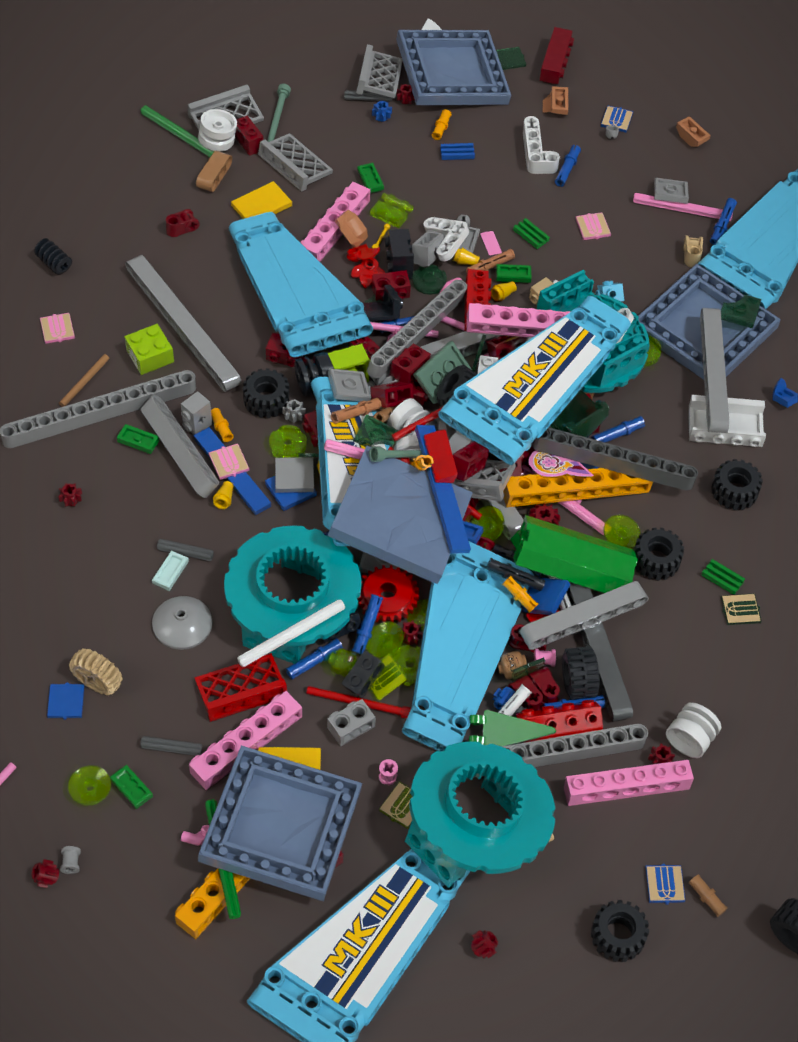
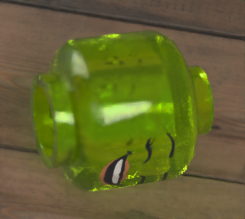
[328,648,358,677]

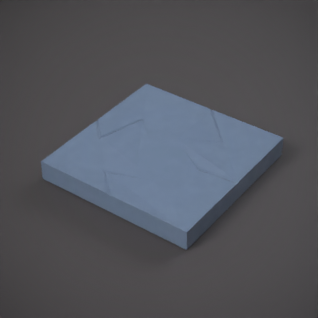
[396,30,512,105]
[638,264,781,380]
[327,446,473,584]
[198,745,362,902]

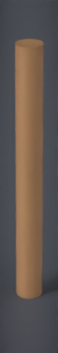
[59,354,109,407]

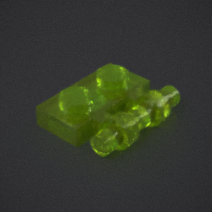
[370,193,414,228]

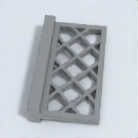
[356,44,403,98]
[188,84,264,131]
[258,133,333,192]
[453,460,516,501]

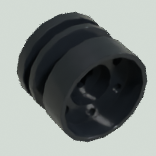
[294,352,334,396]

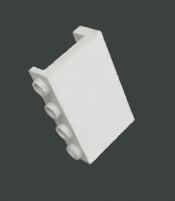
[689,395,766,447]

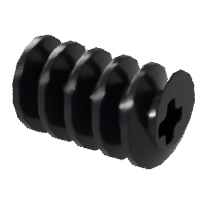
[34,238,72,274]

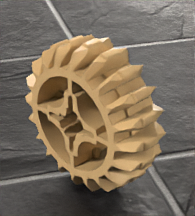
[69,648,123,695]

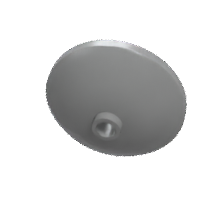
[152,596,212,650]

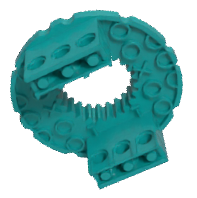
[527,269,649,393]
[224,526,361,664]
[405,742,555,888]

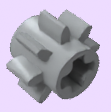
[283,399,306,423]

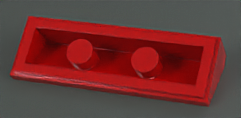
[424,429,458,483]

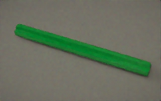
[141,105,214,157]
[205,799,241,919]

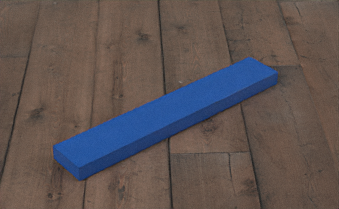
[194,427,271,515]

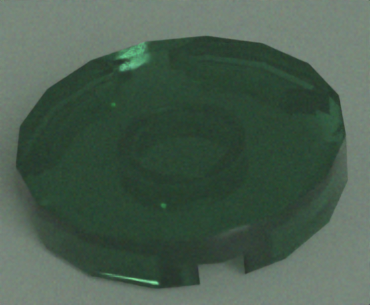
[412,265,447,295]

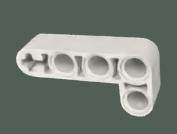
[523,116,560,174]

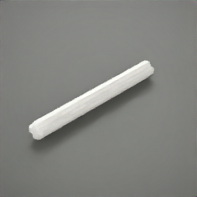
[237,600,345,667]

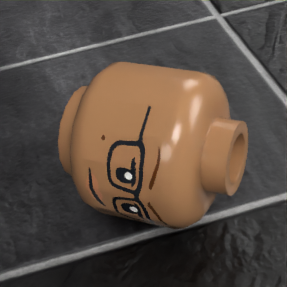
[497,651,528,679]

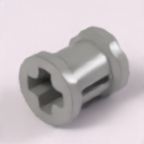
[60,846,81,874]

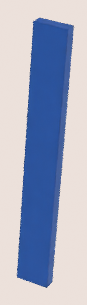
[415,425,471,553]

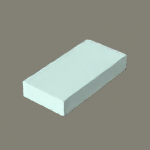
[152,551,189,591]

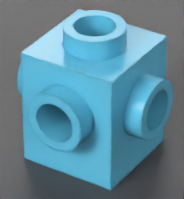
[596,280,624,302]

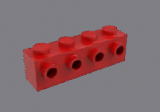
[464,269,491,331]
[516,700,603,743]

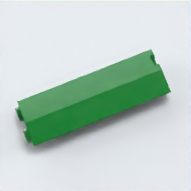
[513,515,638,593]

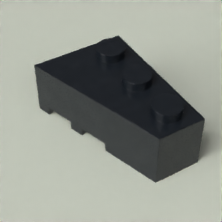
[385,229,414,279]

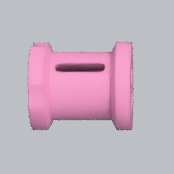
[534,649,556,667]
[379,759,398,785]

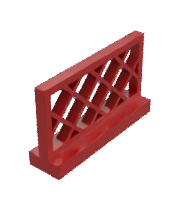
[194,653,287,722]

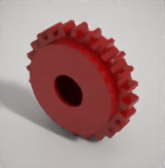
[357,565,419,624]

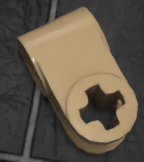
[683,235,703,267]

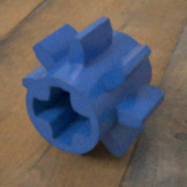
[372,101,392,122]
[493,687,515,711]

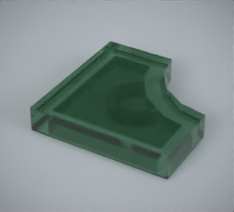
[721,294,762,329]
[353,414,399,447]

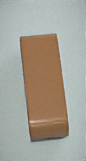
[196,151,232,192]

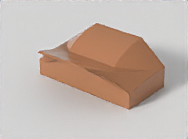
[543,86,568,115]
[676,116,711,147]
[334,210,368,248]

